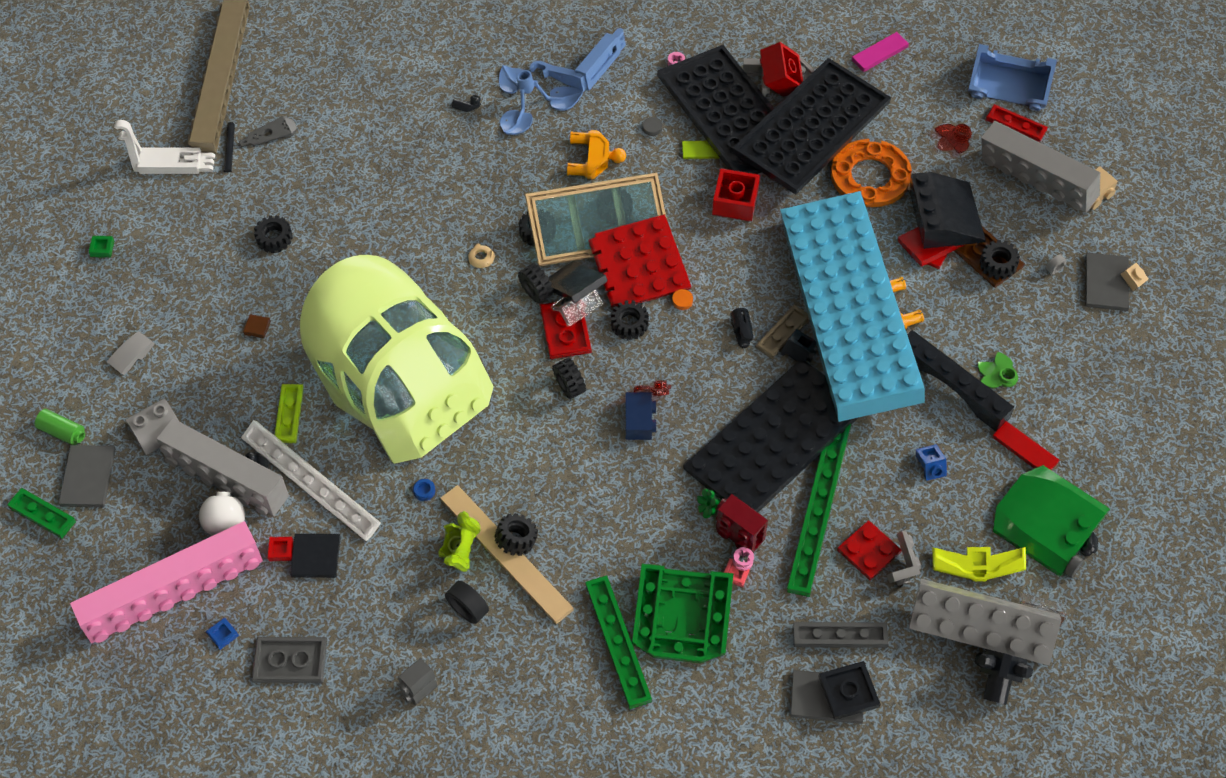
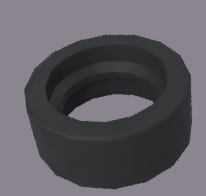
[445,580,489,624]

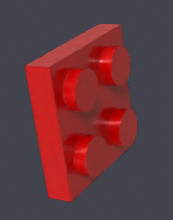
[837,520,902,580]

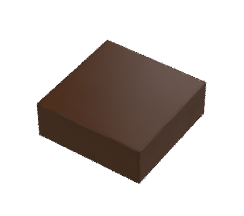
[243,314,271,338]

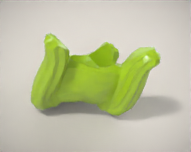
[438,511,481,572]

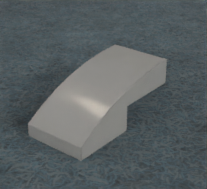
[107,331,155,375]

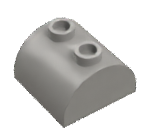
[125,398,179,455]

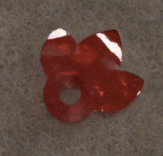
[935,124,972,154]
[633,380,671,396]

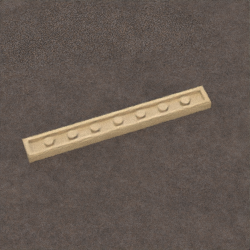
[440,485,574,624]

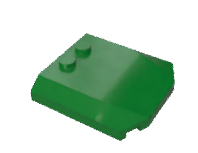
[993,465,1110,577]
[632,563,733,663]

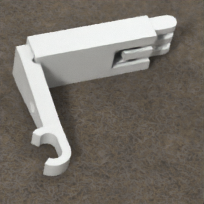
[114,120,215,174]

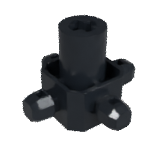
[975,649,1033,705]

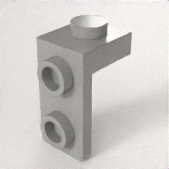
[743,58,770,98]
[886,530,921,586]

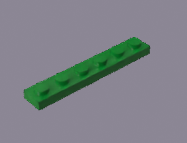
[585,575,652,710]

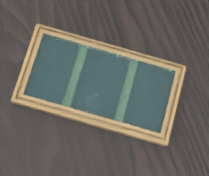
[525,173,666,266]

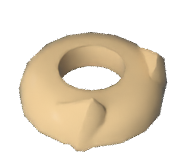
[468,243,495,268]

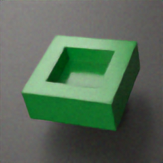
[89,236,115,258]

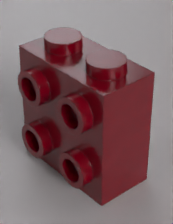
[716,494,768,553]

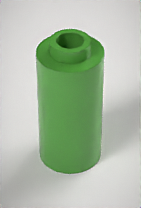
[35,409,85,445]

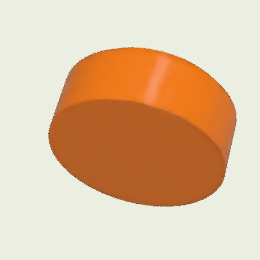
[672,289,693,310]

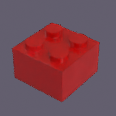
[760,42,803,97]
[712,168,760,222]

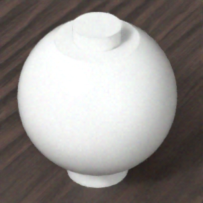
[199,492,245,536]

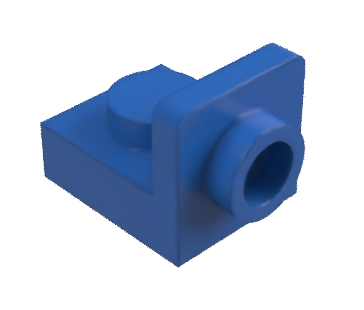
[916,444,947,481]

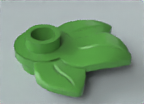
[978,352,1018,388]

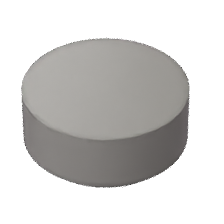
[1046,254,1067,275]

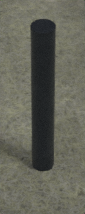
[224,122,235,172]

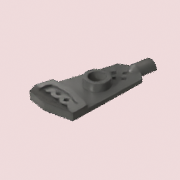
[239,116,298,147]

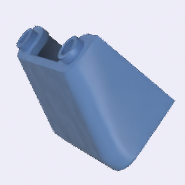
[968,44,1057,111]

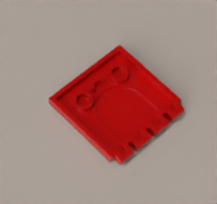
[588,214,692,307]

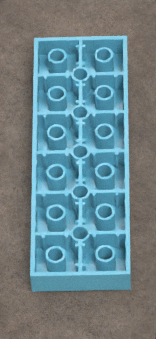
[780,191,925,422]

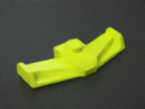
[932,547,1026,582]

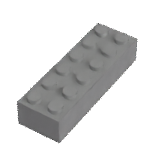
[981,121,1101,213]
[157,419,289,517]
[909,579,1061,665]

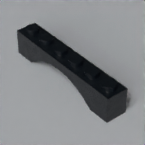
[907,330,1014,431]

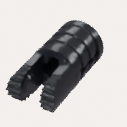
[730,308,754,349]

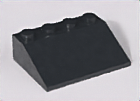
[909,172,986,249]

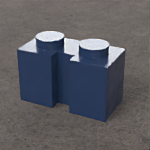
[626,392,656,440]

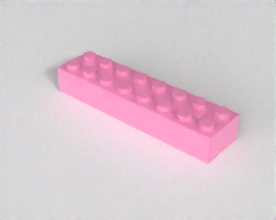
[70,521,263,644]

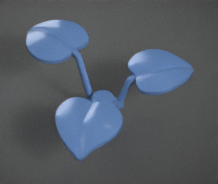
[499,65,583,135]

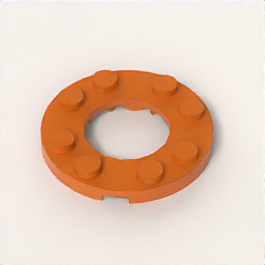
[831,139,912,207]

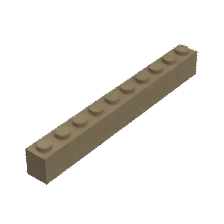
[188,0,250,154]

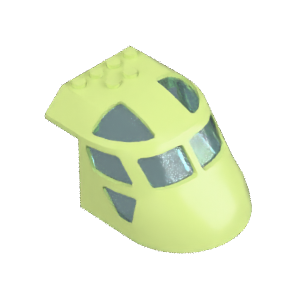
[300,255,494,464]

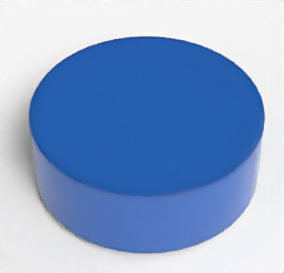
[413,479,436,501]

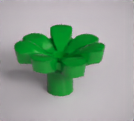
[697,489,721,519]

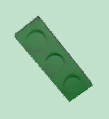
[7,488,76,539]

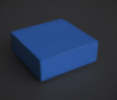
[206,618,239,650]

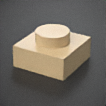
[1121,263,1148,291]

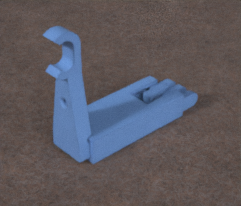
[530,28,626,92]

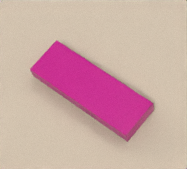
[852,32,909,72]

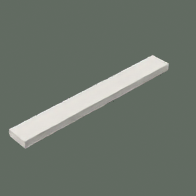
[241,420,381,541]

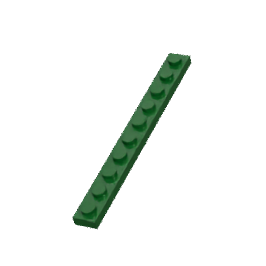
[787,424,851,597]

